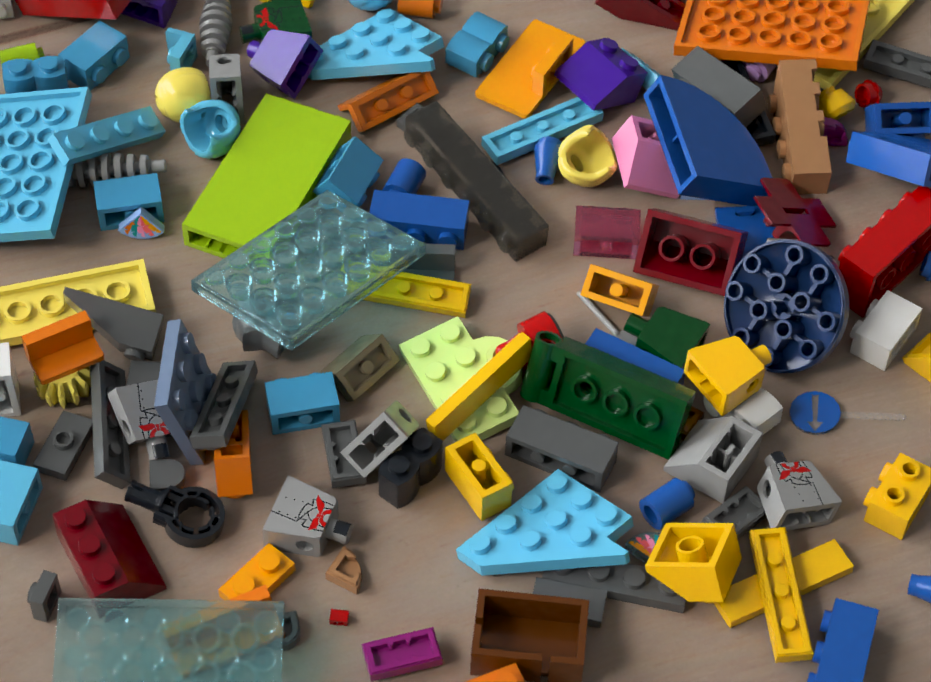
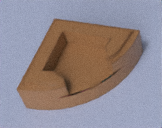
[325,546,362,595]

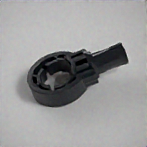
[124,480,225,548]

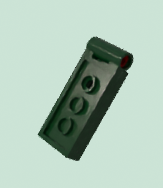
[520,331,696,460]

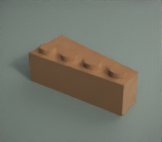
[767,59,832,194]

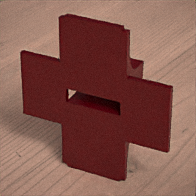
[753,178,837,247]

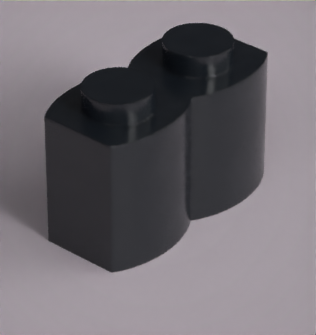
[378,427,443,509]

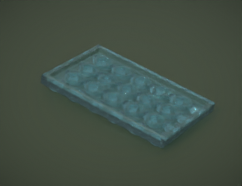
[191,190,426,351]
[52,598,285,682]

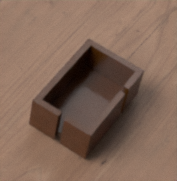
[470,588,589,682]

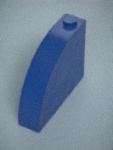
[643,75,772,206]
[846,131,931,187]

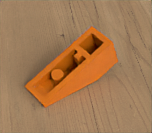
[214,410,253,499]

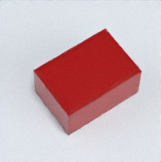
[329,609,349,626]

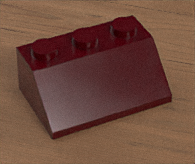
[633,208,748,296]
[52,500,167,619]

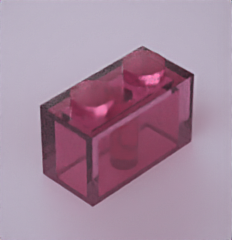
[573,205,641,259]

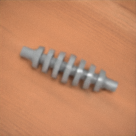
[199,0,233,67]
[68,153,167,188]

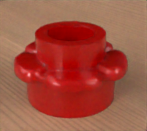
[855,79,883,108]

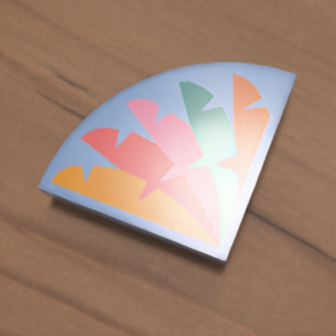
[118,207,165,239]

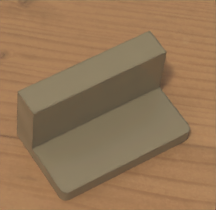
[319,334,400,402]

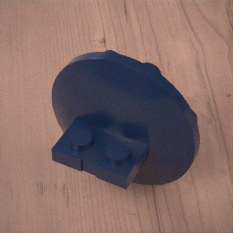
[724,239,849,373]

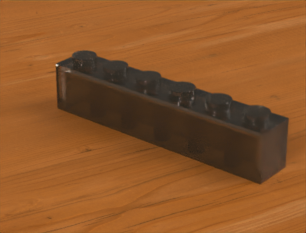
[404,101,549,262]

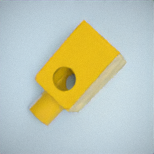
[684,336,772,416]

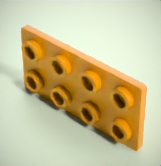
[475,19,585,119]

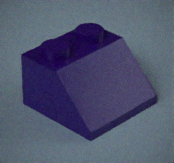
[554,38,648,111]

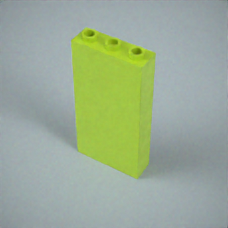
[182,93,352,275]

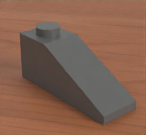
[63,287,164,361]

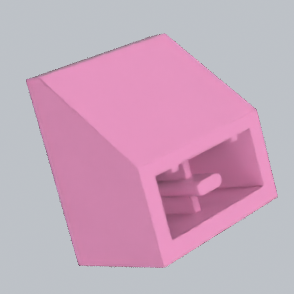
[612,115,680,199]

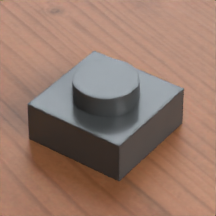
[27,570,62,622]

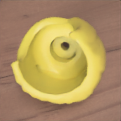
[155,67,211,123]
[558,125,618,187]

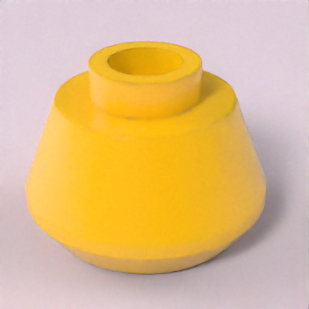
[819,86,856,120]

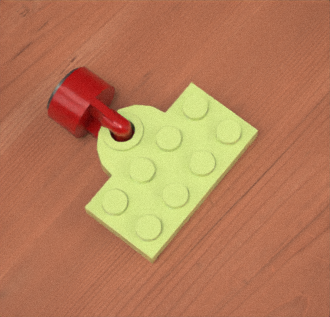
[399,311,564,442]

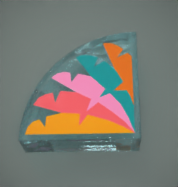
[625,532,661,564]

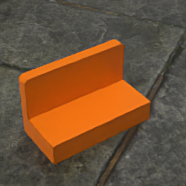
[21,310,105,385]

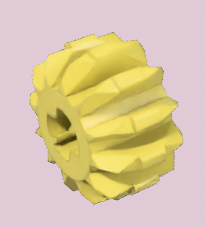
[33,366,91,409]

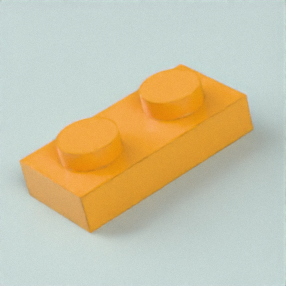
[218,543,296,601]

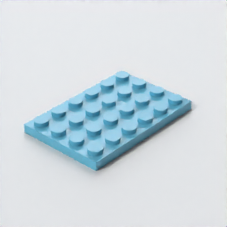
[0,87,92,242]

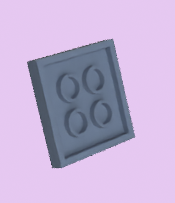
[154,319,217,466]

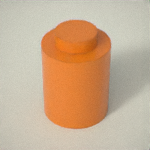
[398,0,443,19]

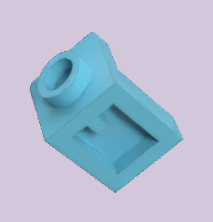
[165,27,198,71]

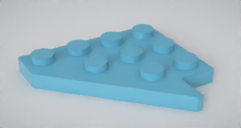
[308,8,444,80]
[456,469,634,576]

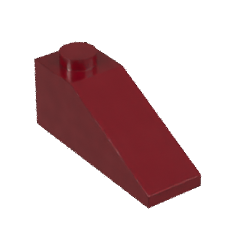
[595,0,686,31]

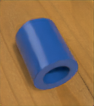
[382,158,426,194]
[639,478,695,530]

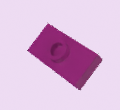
[362,627,443,682]

